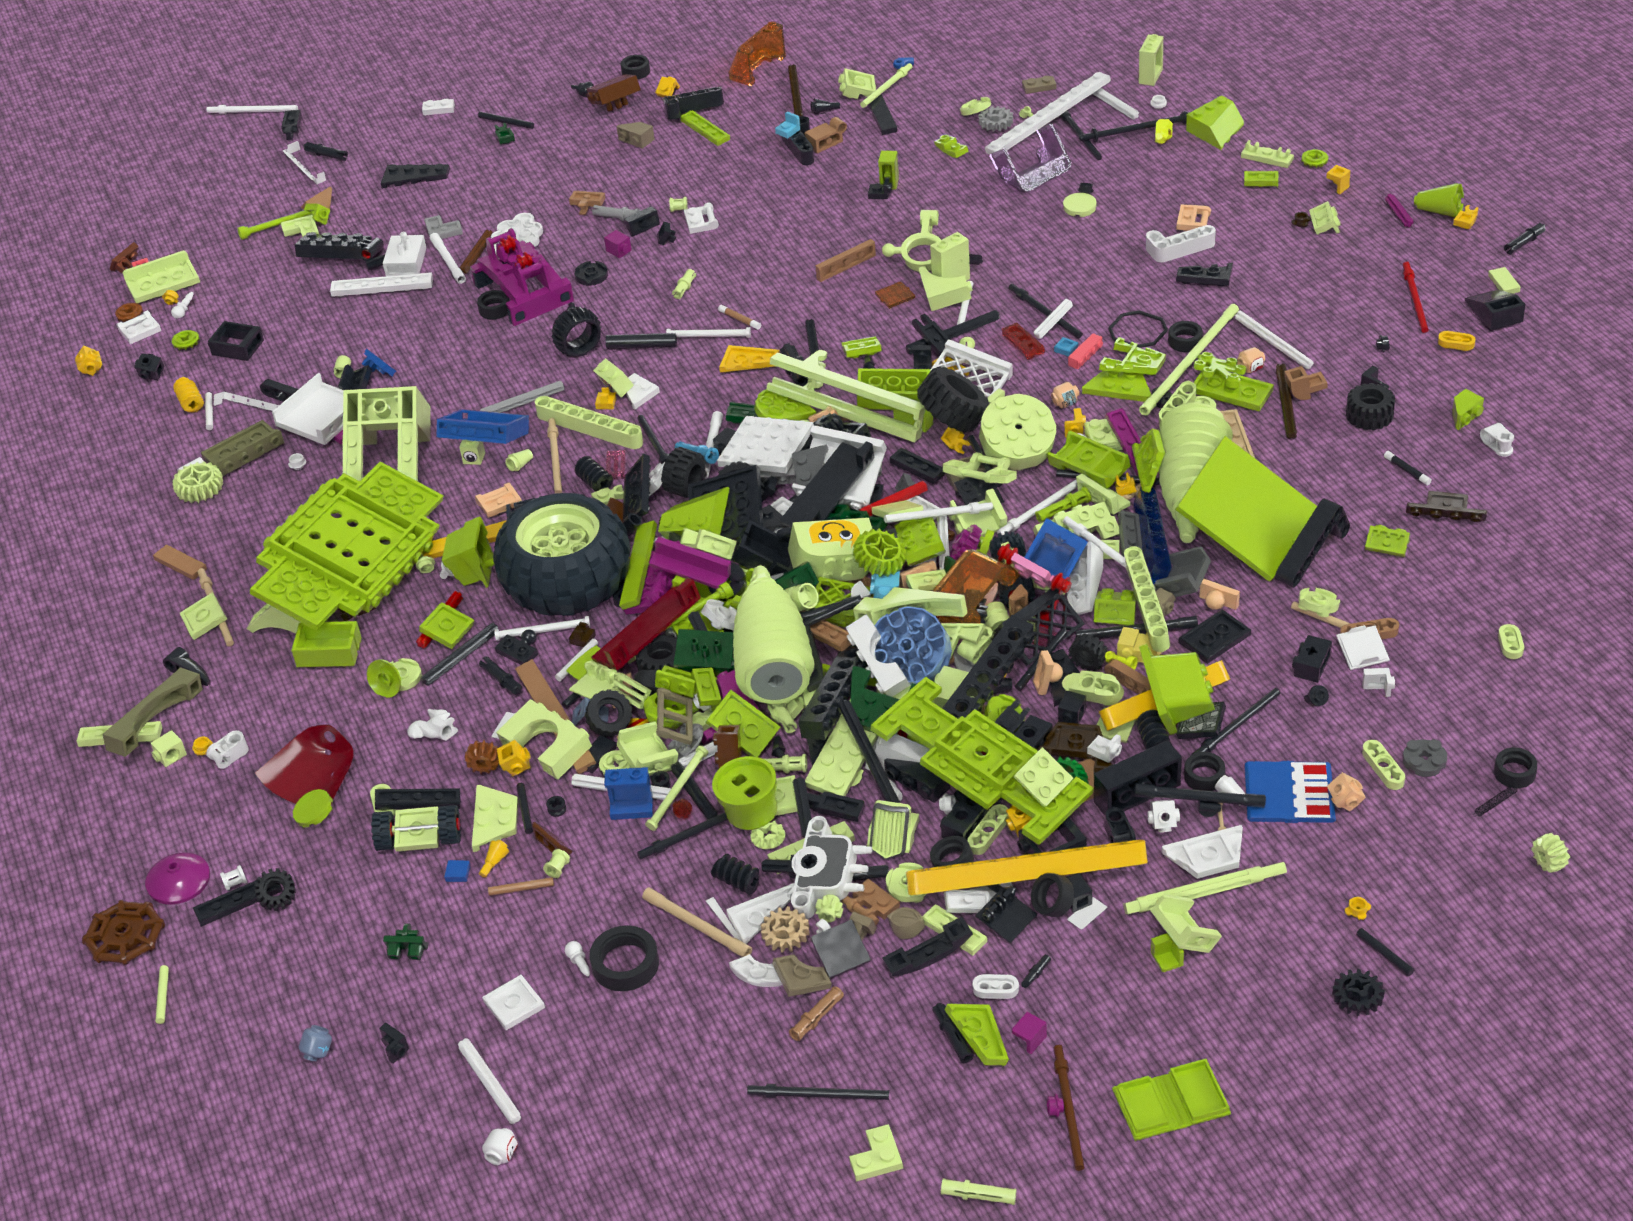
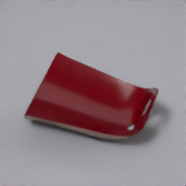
[255,724,354,804]

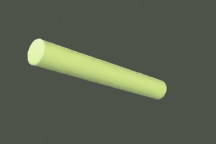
[155,965,169,1024]

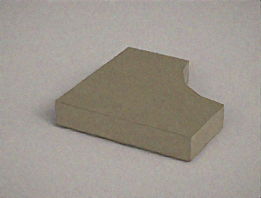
[772,954,832,997]

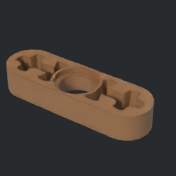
[1340,618,1399,639]
[1104,659,1151,695]

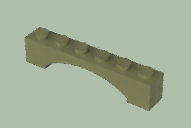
[102,668,202,757]

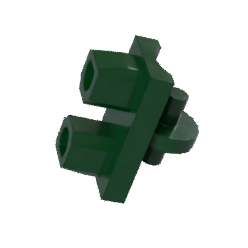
[383,923,428,960]

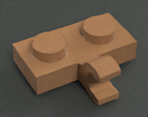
[569,191,605,215]

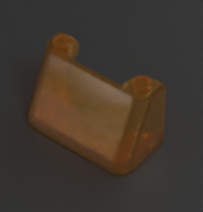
[728,21,786,86]
[933,549,1020,623]

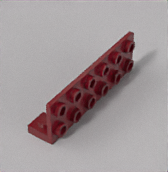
[591,578,701,671]

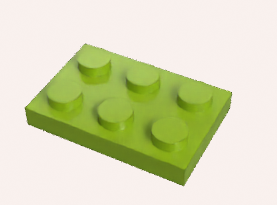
[705,690,780,757]

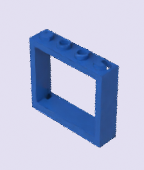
[436,409,529,444]

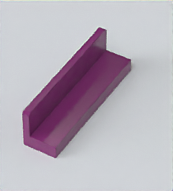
[649,537,731,589]

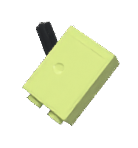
[930,232,983,281]

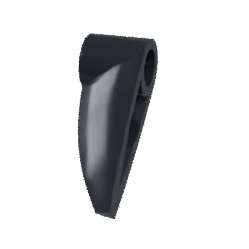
[163,647,210,686]

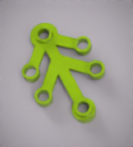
[1194,352,1246,388]

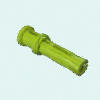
[1035,486,1091,522]

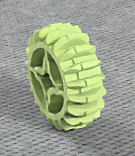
[173,461,223,503]

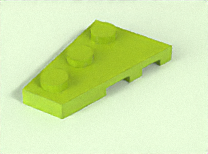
[945,1004,1009,1066]

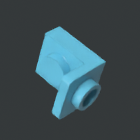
[775,111,800,139]

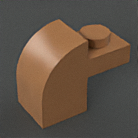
[1284,366,1328,400]

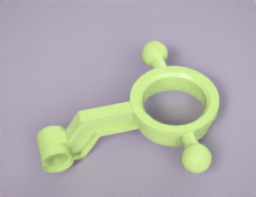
[882,210,941,272]

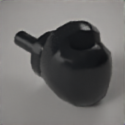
[571,81,594,97]

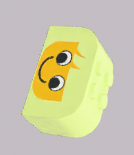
[788,518,872,581]

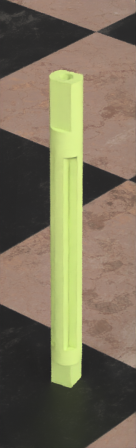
[1123,862,1287,914]

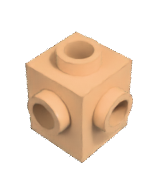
[1327,772,1366,811]

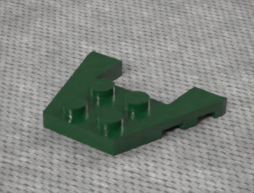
[851,666,917,733]

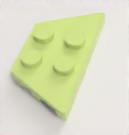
[472,785,519,852]

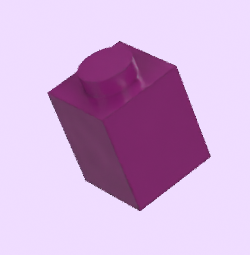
[604,230,632,258]

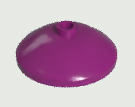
[145,852,210,905]

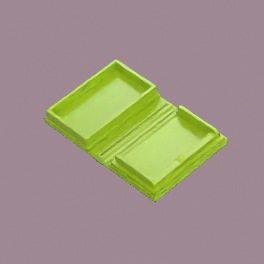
[1112,1059,1231,1141]

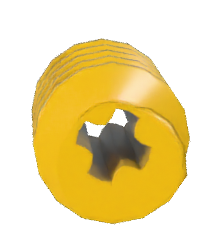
[173,377,204,413]

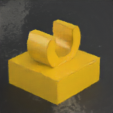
[1115,472,1137,496]

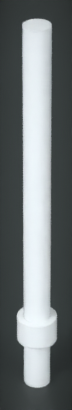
[207,105,298,114]
[997,480,1077,535]
[884,502,993,523]
[1063,516,1156,589]

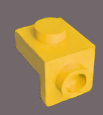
[655,76,680,97]
[1064,408,1086,438]

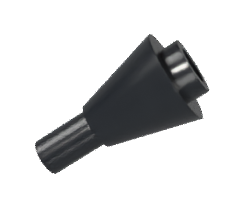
[810,98,840,114]

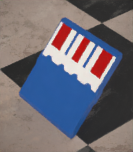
[1245,761,1336,823]

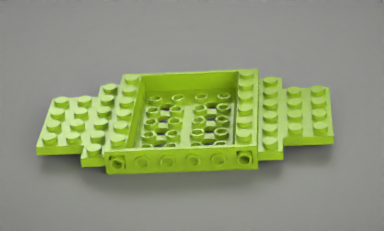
[249,462,444,630]

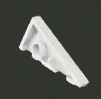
[726,883,795,944]

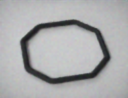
[1108,310,1168,348]

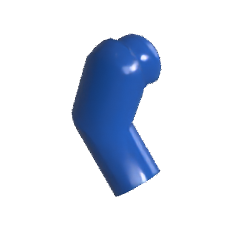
[893,57,914,69]

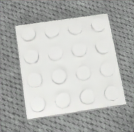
[717,416,814,473]

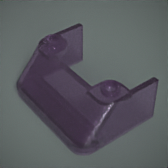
[990,123,1071,193]

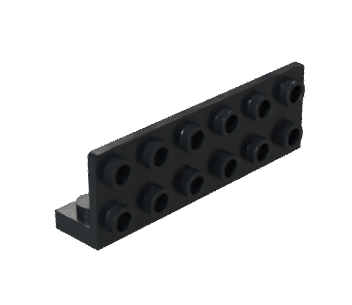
[780,441,874,528]

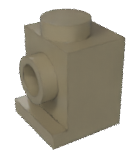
[1156,588,1175,619]

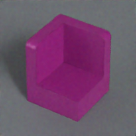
[1012,1012,1047,1054]

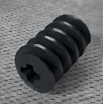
[575,456,614,492]
[1136,710,1172,750]
[711,853,759,895]

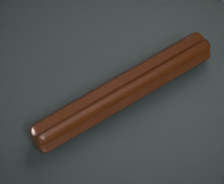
[459,230,493,274]

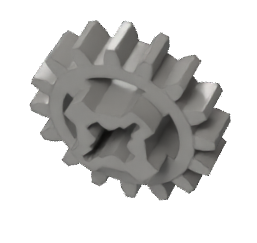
[978,106,1013,132]

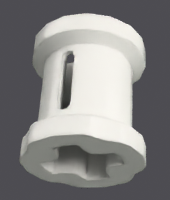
[220,865,247,891]

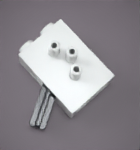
[365,232,427,276]

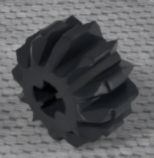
[813,413,844,432]

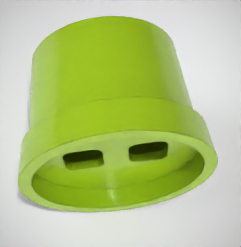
[712,756,777,830]

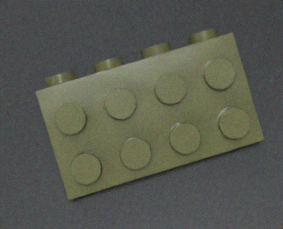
[201,420,284,476]

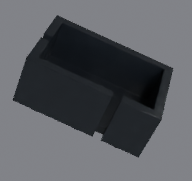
[731,520,793,576]

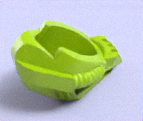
[643,692,699,730]

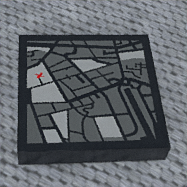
[1176,701,1226,739]

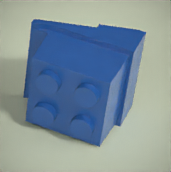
[1024,518,1088,579]

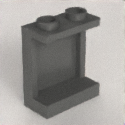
[1154,547,1211,597]

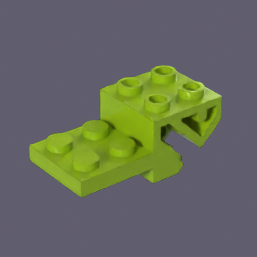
[894,517,946,566]

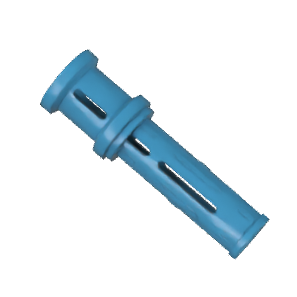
[675,441,719,464]

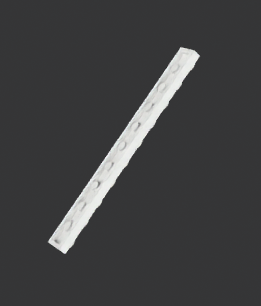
[985,72,1111,157]

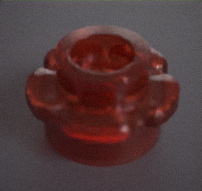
[672,799,692,819]

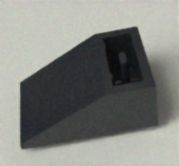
[1465,290,1526,330]

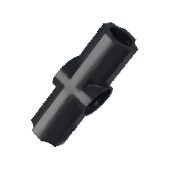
[780,343,808,387]

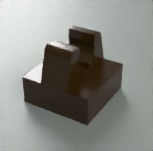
[569,622,596,647]

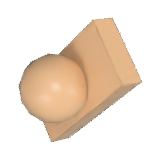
[1199,579,1240,610]
[1033,650,1063,695]

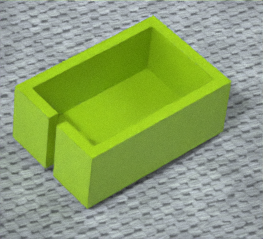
[291,621,362,667]

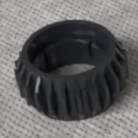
[551,307,601,357]

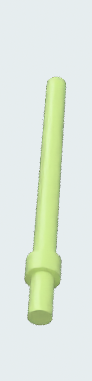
[860,63,913,108]

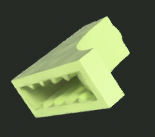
[918,266,973,311]
[246,604,301,633]

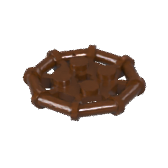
[82,899,165,965]

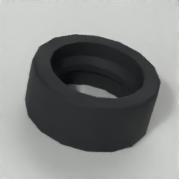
[620,54,650,79]
[477,290,510,320]
[1168,321,1203,352]
[1494,747,1537,788]
[1184,752,1226,791]
[930,836,974,867]
[1031,873,1074,917]

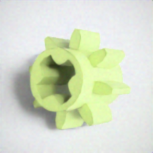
[815,894,843,922]

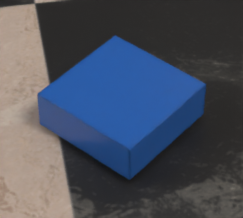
[444,860,471,882]

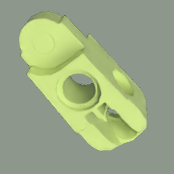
[1062,670,1124,705]

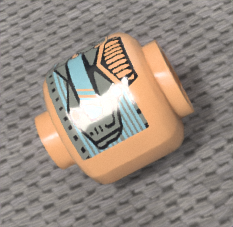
[1051,382,1080,409]

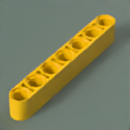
[1099,660,1230,731]

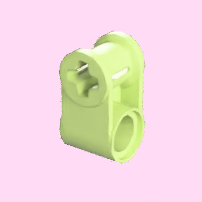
[957,626,993,664]

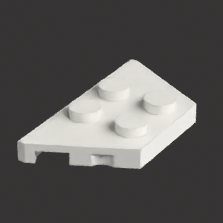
[1162,825,1243,879]

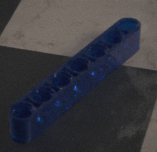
[1133,487,1172,585]

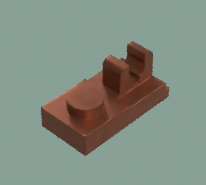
[110,242,139,274]

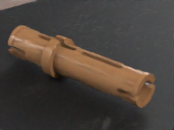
[789,986,844,1041]

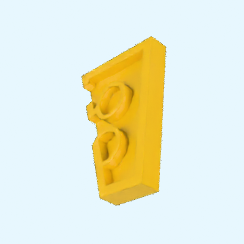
[719,345,780,373]

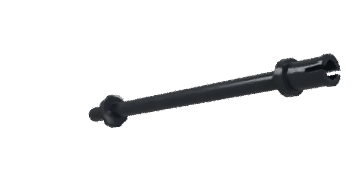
[1079,111,1192,143]

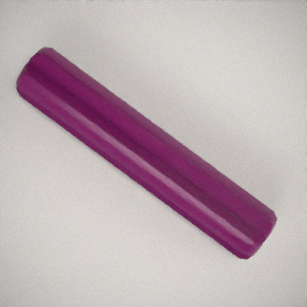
[1385,193,1414,228]

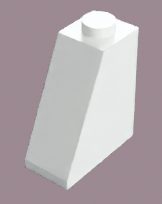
[864,734,930,771]

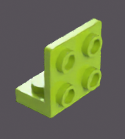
[1094,588,1137,625]

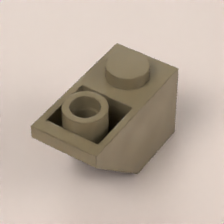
[616,122,655,149]

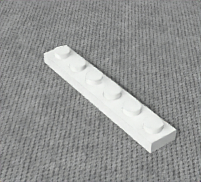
[330,272,433,297]

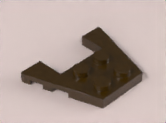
[1037,722,1113,773]

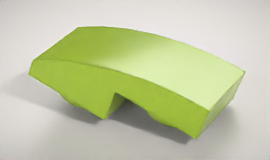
[934,135,969,158]
[566,645,601,681]

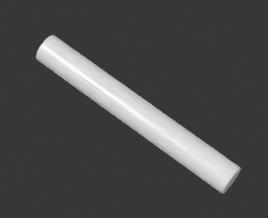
[205,392,213,430]
[555,639,598,681]

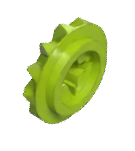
[1301,149,1328,168]
[172,330,200,350]

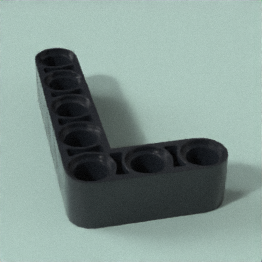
[1275,498,1350,588]

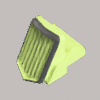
[867,800,919,860]

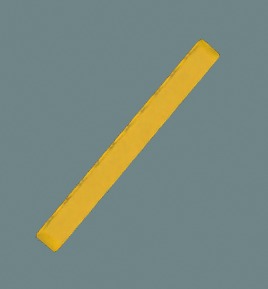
[906,840,1148,895]

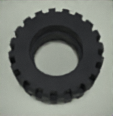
[917,366,990,433]

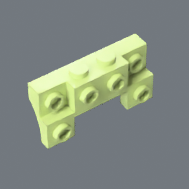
[1033,502,1120,540]

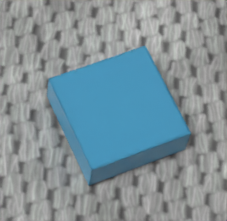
[1054,337,1079,357]

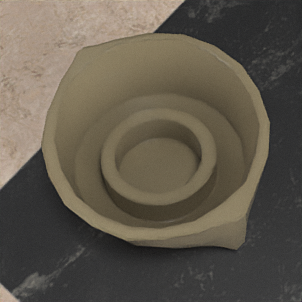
[887,907,925,939]

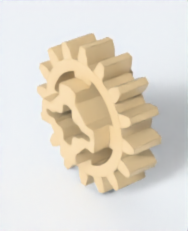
[761,906,810,952]

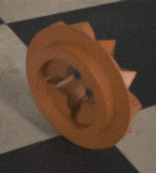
[115,303,143,322]

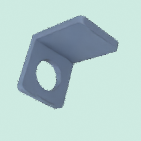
[572,697,609,726]

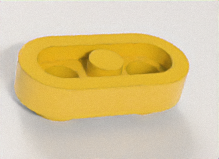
[1438,331,1476,351]

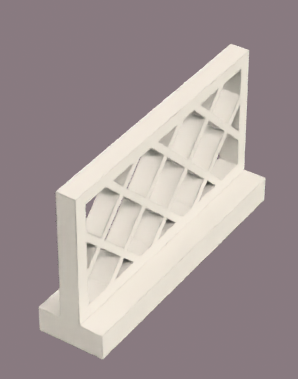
[931,339,1013,398]

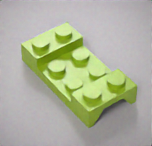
[1047,431,1131,489]

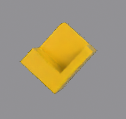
[1326,165,1351,194]

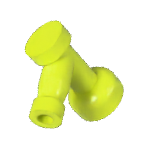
[1105,651,1138,670]

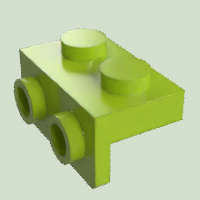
[655,665,696,698]

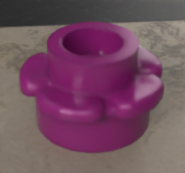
[1047,1094,1064,1118]

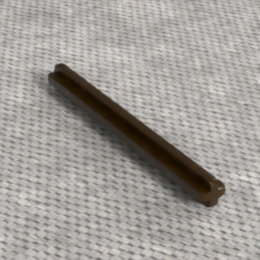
[788,64,803,116]
[1276,363,1297,439]

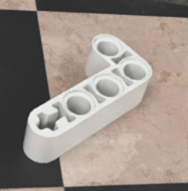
[1146,225,1216,262]

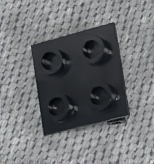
[954,470,1004,505]
[975,886,1037,943]

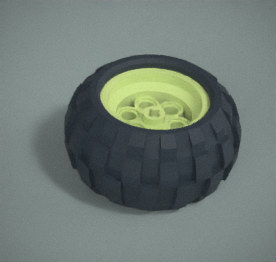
[493,493,631,616]

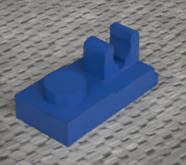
[362,348,396,376]

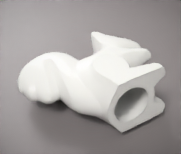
[407,709,458,741]

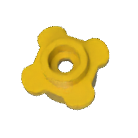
[1345,897,1371,920]

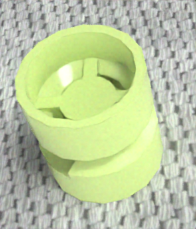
[784,583,818,612]
[984,601,1010,638]

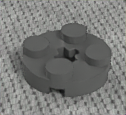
[1403,739,1447,777]

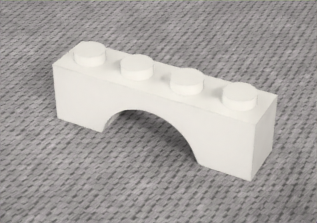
[846,614,910,697]

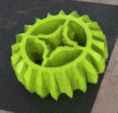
[853,528,906,577]

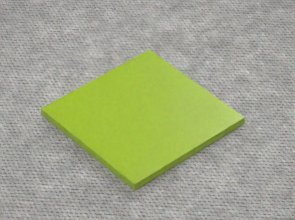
[1175,436,1317,582]

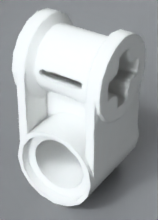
[1480,423,1514,457]
[206,730,249,769]

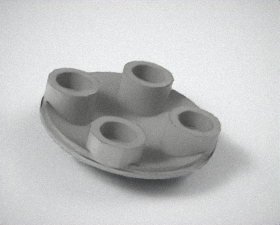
[668,723,704,759]

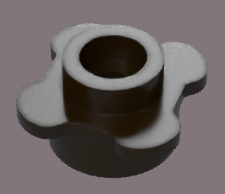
[1291,212,1311,227]

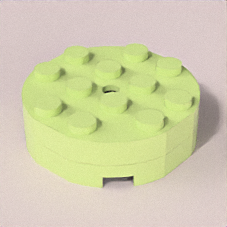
[979,394,1056,470]

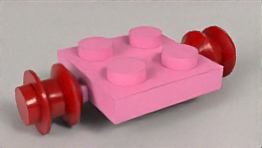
[997,543,1072,595]

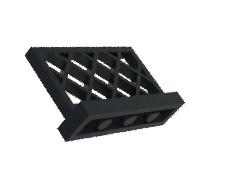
[994,589,1085,667]

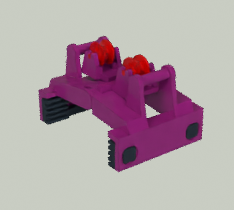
[470,228,574,326]

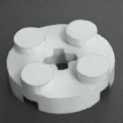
[701,599,737,631]

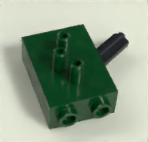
[673,611,735,677]

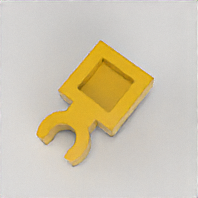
[1453,205,1478,229]
[940,427,970,454]

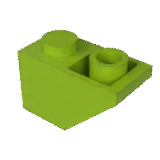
[1452,389,1484,430]

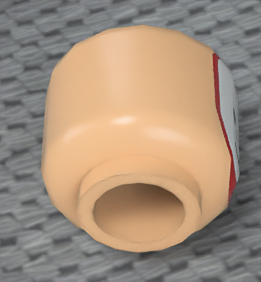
[1237,347,1265,373]

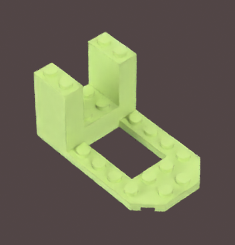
[343,386,430,481]

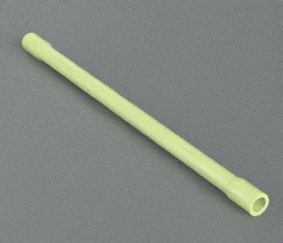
[1139,304,1239,416]

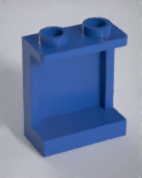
[604,767,654,820]

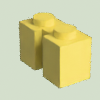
[1117,627,1161,663]

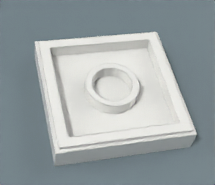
[482,975,545,1030]

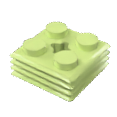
[1084,419,1123,451]

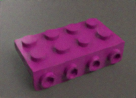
[623,541,681,615]

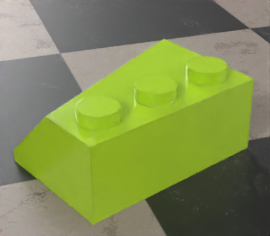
[1186,95,1244,150]
[658,487,730,540]

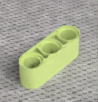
[1159,381,1196,427]

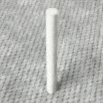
[957,281,973,325]

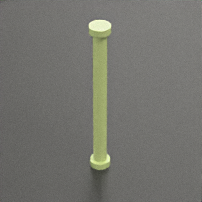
[645,746,708,831]

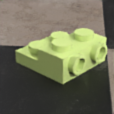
[838,68,876,99]

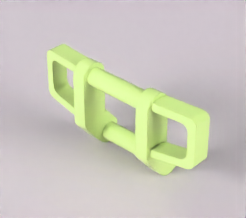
[943,452,1017,483]

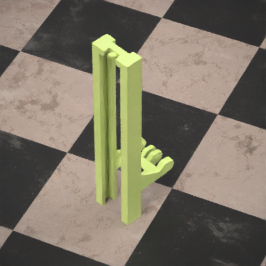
[767,350,926,443]

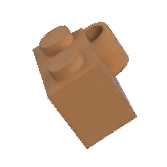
[805,117,847,154]

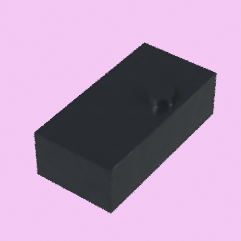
[1094,740,1182,815]

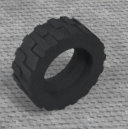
[585,689,632,737]

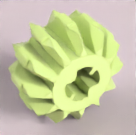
[1531,833,1570,873]

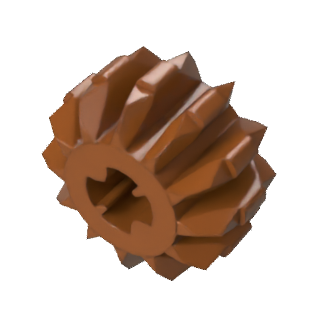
[464,740,499,774]

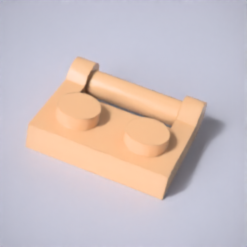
[1176,204,1211,231]
[475,483,522,518]

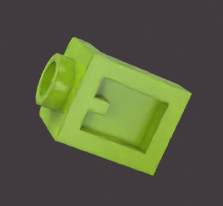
[304,204,330,225]

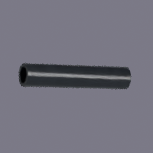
[606,333,677,349]

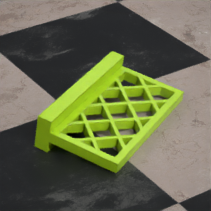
[809,577,874,627]

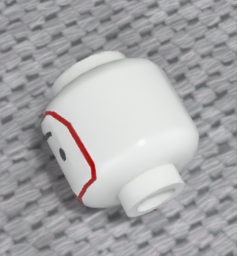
[482,1128,518,1165]

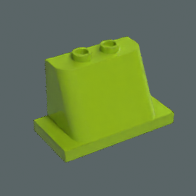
[1139,644,1215,735]

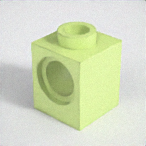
[151,730,187,767]

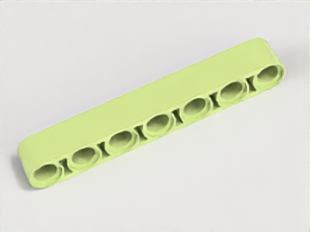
[535,396,643,449]
[1124,546,1170,652]

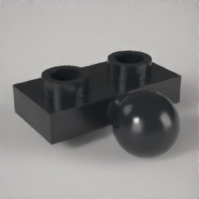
[495,629,538,665]

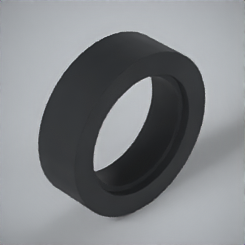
[590,925,659,991]

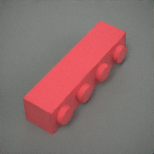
[1068,333,1103,369]

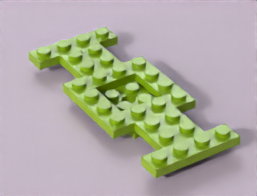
[871,677,1094,845]

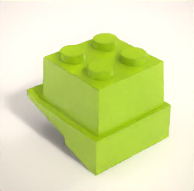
[442,516,494,588]

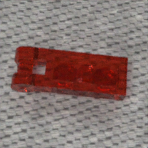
[1002,322,1045,360]

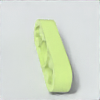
[1362,740,1405,790]
[968,804,1008,855]

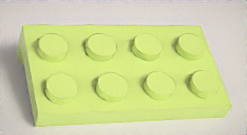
[123,251,200,303]

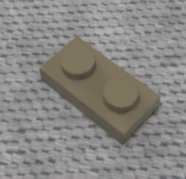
[1022,76,1056,94]

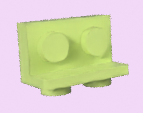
[1309,201,1341,234]

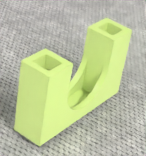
[496,699,592,780]

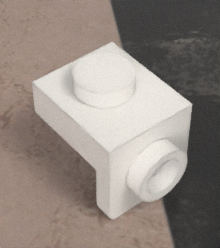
[1362,668,1395,697]

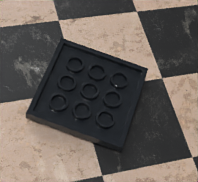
[688,465,763,541]

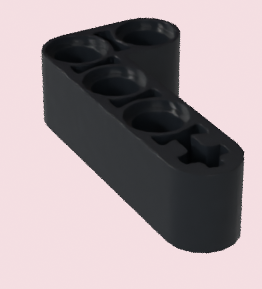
[662,87,724,119]
[781,116,814,166]

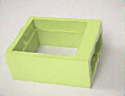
[1139,34,1164,86]

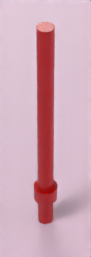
[1403,262,1429,333]

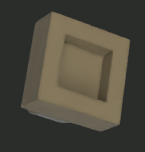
[849,912,877,940]

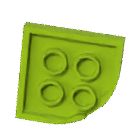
[754,389,816,421]

